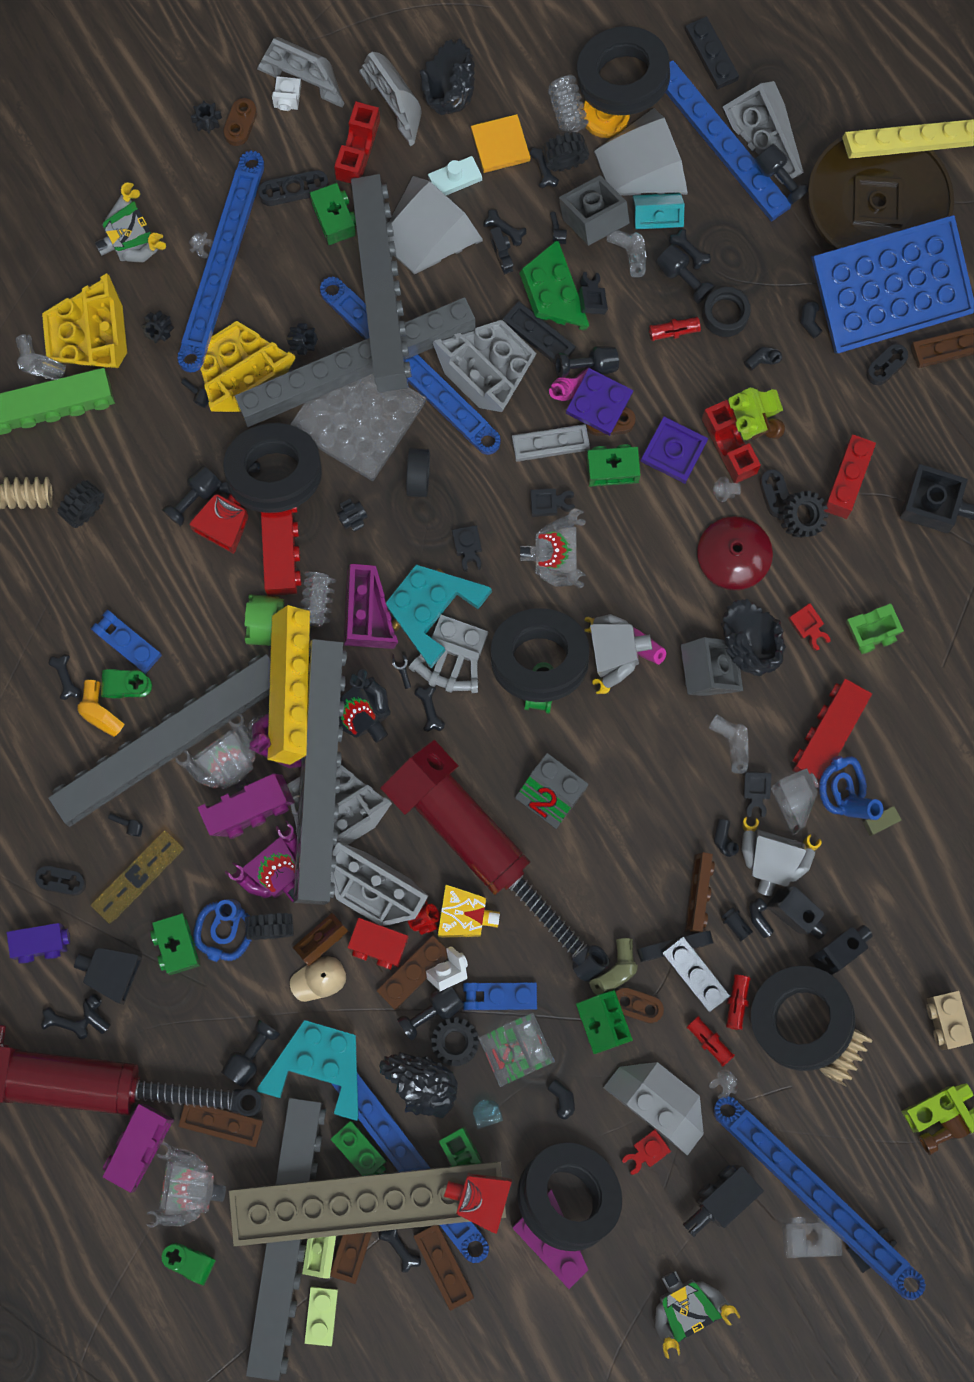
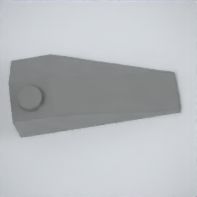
[723,81,804,184]

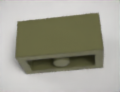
[863,806,901,837]

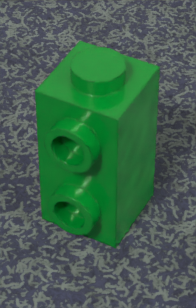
[331,1121,387,1176]

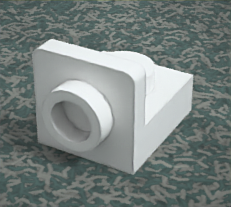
[272,77,301,111]
[426,946,468,991]

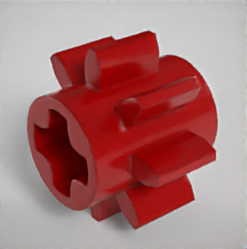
[407,901,440,935]

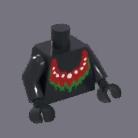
[339,669,391,743]

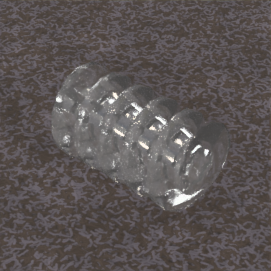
[548,75,589,133]
[301,572,336,628]

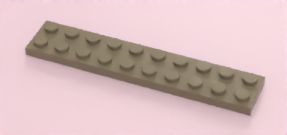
[229,1161,507,1246]

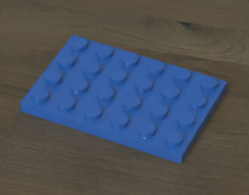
[811,215,974,354]

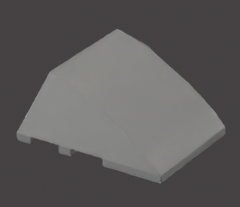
[257,37,344,108]
[359,52,422,146]
[594,108,688,195]
[389,176,483,274]
[433,320,537,412]
[287,765,392,851]

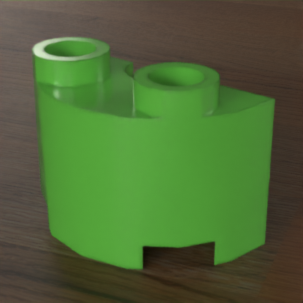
[245,594,284,646]
[846,604,904,654]

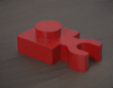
[788,603,831,651]
[621,1129,671,1175]

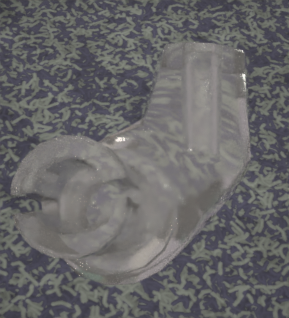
[607,230,646,277]
[15,334,66,380]
[709,714,749,773]

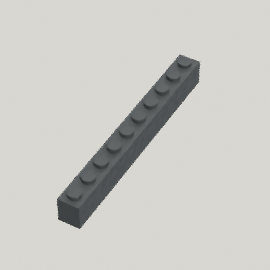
[351,174,412,393]
[235,297,475,428]
[293,639,347,905]
[48,654,271,827]
[246,1098,326,1381]

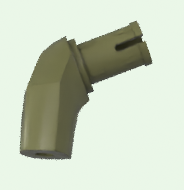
[589,938,638,995]

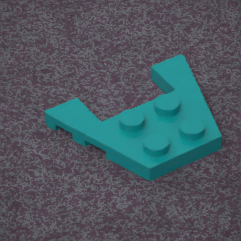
[386,565,492,668]
[257,1020,359,1121]

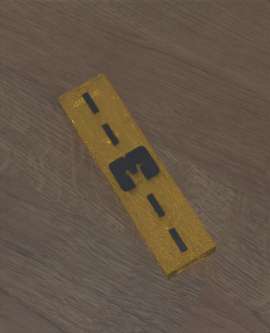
[90,830,184,924]

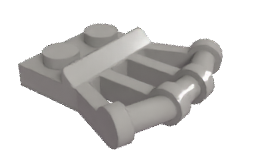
[409,615,488,693]

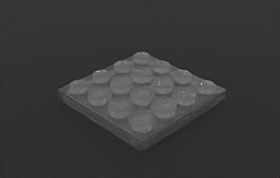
[290,348,427,482]

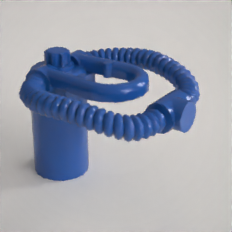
[819,756,883,820]
[193,899,252,962]

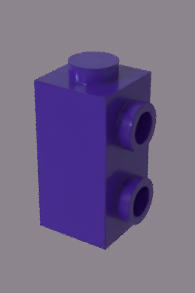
[7,923,70,964]

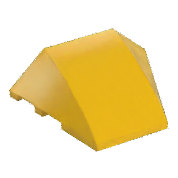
[42,273,127,368]
[200,321,295,412]

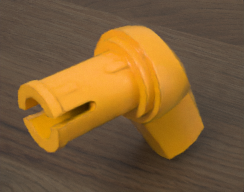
[77,680,125,737]

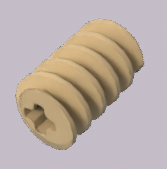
[0,477,53,509]
[819,1029,873,1086]

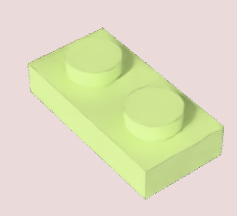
[302,1236,336,1278]
[305,1287,338,1346]

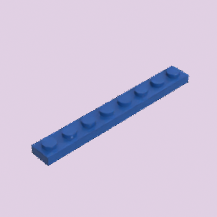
[665,60,791,222]

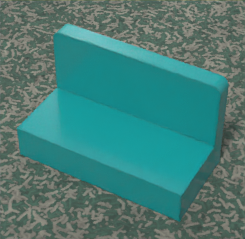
[633,193,685,229]

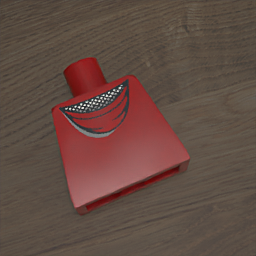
[189,494,249,554]
[444,1173,512,1234]

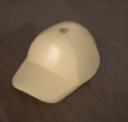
[290,956,346,1002]

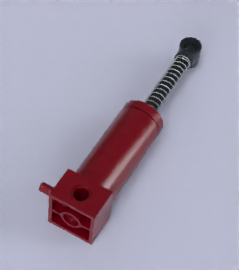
[380,739,609,982]
[0,1025,264,1116]

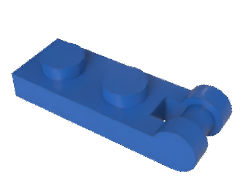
[90,610,162,674]
[463,983,537,1010]

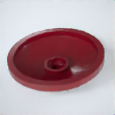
[697,517,773,591]

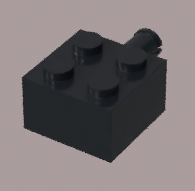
[900,464,974,534]
[682,1165,764,1237]

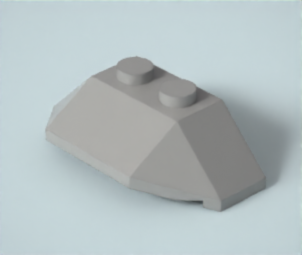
[331,842,429,926]
[603,1062,704,1155]

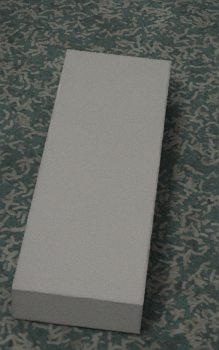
[512,424,590,462]

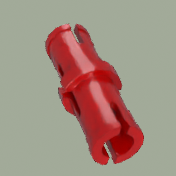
[649,316,701,341]
[725,975,751,1030]
[686,1016,735,1067]

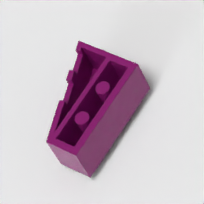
[344,564,398,649]
[197,774,295,839]
[103,1104,175,1193]
[512,1189,588,1289]

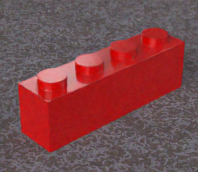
[261,506,302,596]
[792,679,872,785]

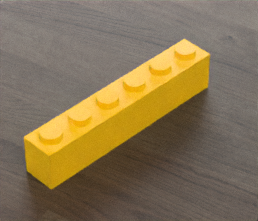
[267,605,310,765]

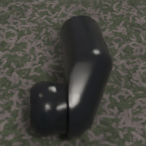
[744,347,782,371]
[749,898,774,938]
[82,994,111,1034]

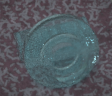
[473,1100,503,1129]

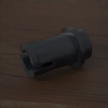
[721,907,754,942]

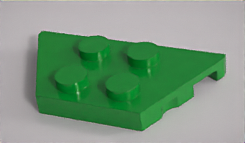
[520,241,590,330]

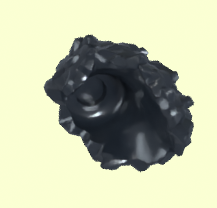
[419,39,475,115]
[721,599,786,676]
[379,1052,458,1118]

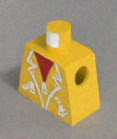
[438,885,500,938]

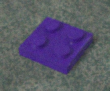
[566,368,634,436]
[641,417,708,484]

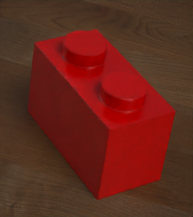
[348,918,409,970]

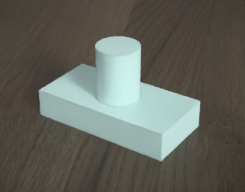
[428,156,482,195]

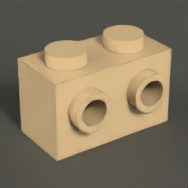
[926,991,974,1050]

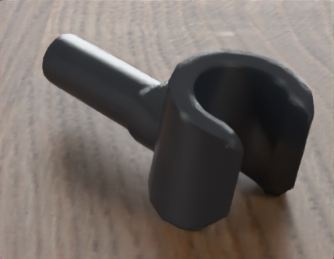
[550,212,567,244]
[181,379,209,408]
[392,652,411,689]
[108,813,143,837]

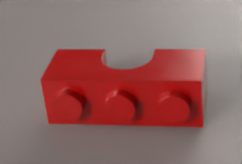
[335,102,380,184]
[702,399,761,484]
[824,434,876,519]

